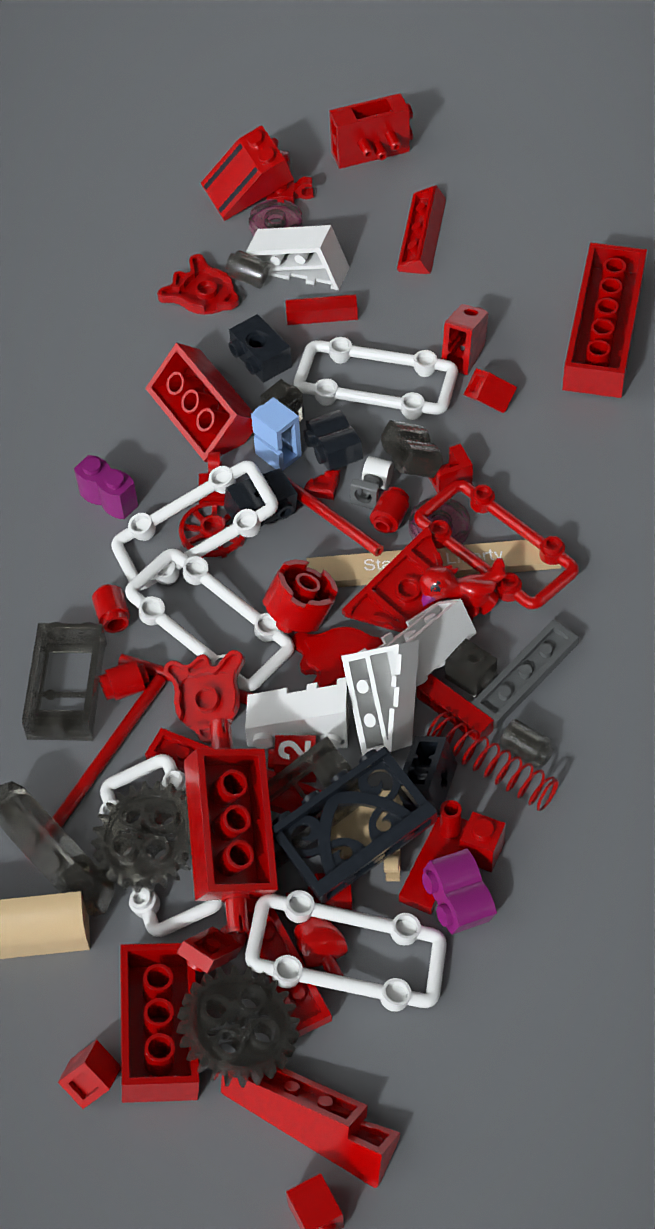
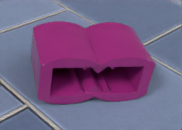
[74,455,138,519]
[422,849,497,935]

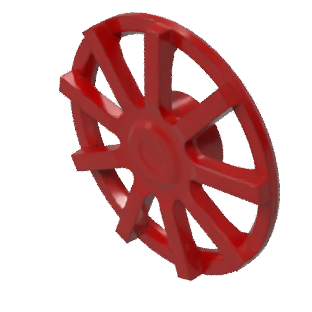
[179,501,246,558]

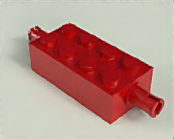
[184,718,278,935]

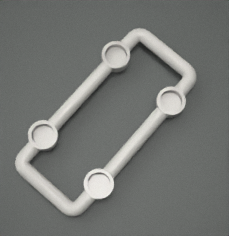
[294,337,458,420]
[111,461,278,590]
[125,548,295,692]
[99,754,224,937]
[245,890,447,1012]

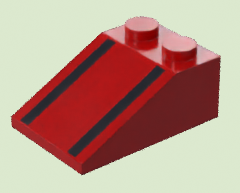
[201,125,294,221]

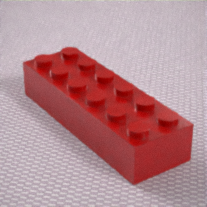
[562,242,647,398]

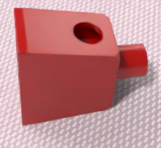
[441,304,489,375]

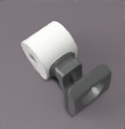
[350,456,394,509]

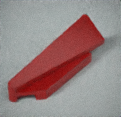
[221,1061,400,1188]

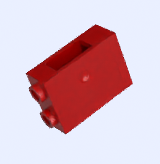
[329,93,413,169]

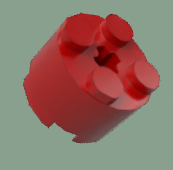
[262,559,338,633]

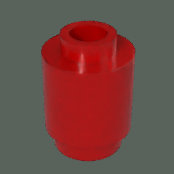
[370,487,409,533]
[92,584,130,633]
[98,660,149,701]

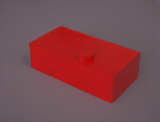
[120,943,199,1103]

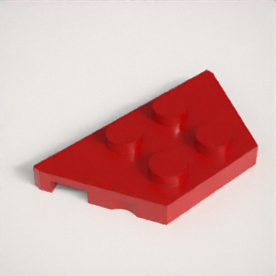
[342,527,446,633]

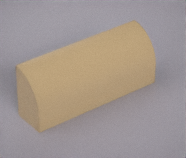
[0,891,90,959]

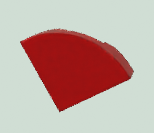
[304,470,340,500]

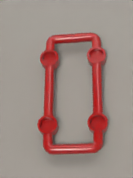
[414,479,579,610]

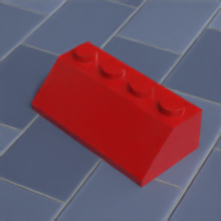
[145,342,253,462]

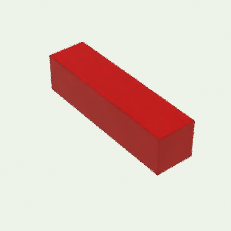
[285,294,358,325]
[416,674,494,744]

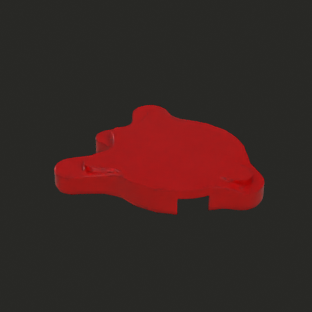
[157,254,239,315]
[292,627,383,688]
[163,650,245,744]

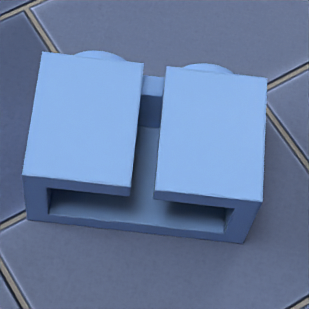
[251,397,302,471]

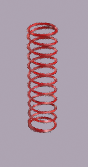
[426,712,559,811]

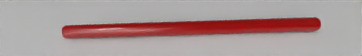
[25,674,166,863]

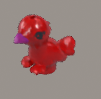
[419,558,506,621]

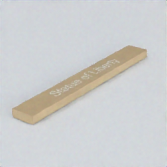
[306,540,561,587]

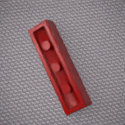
[397,185,446,274]

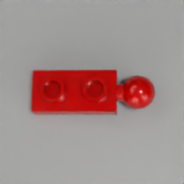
[177,925,246,973]

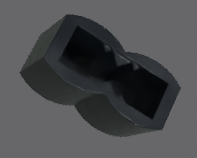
[303,410,363,471]

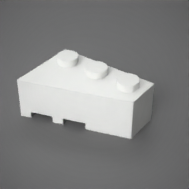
[246,225,350,291]
[359,599,477,686]
[341,640,419,756]
[245,677,349,750]

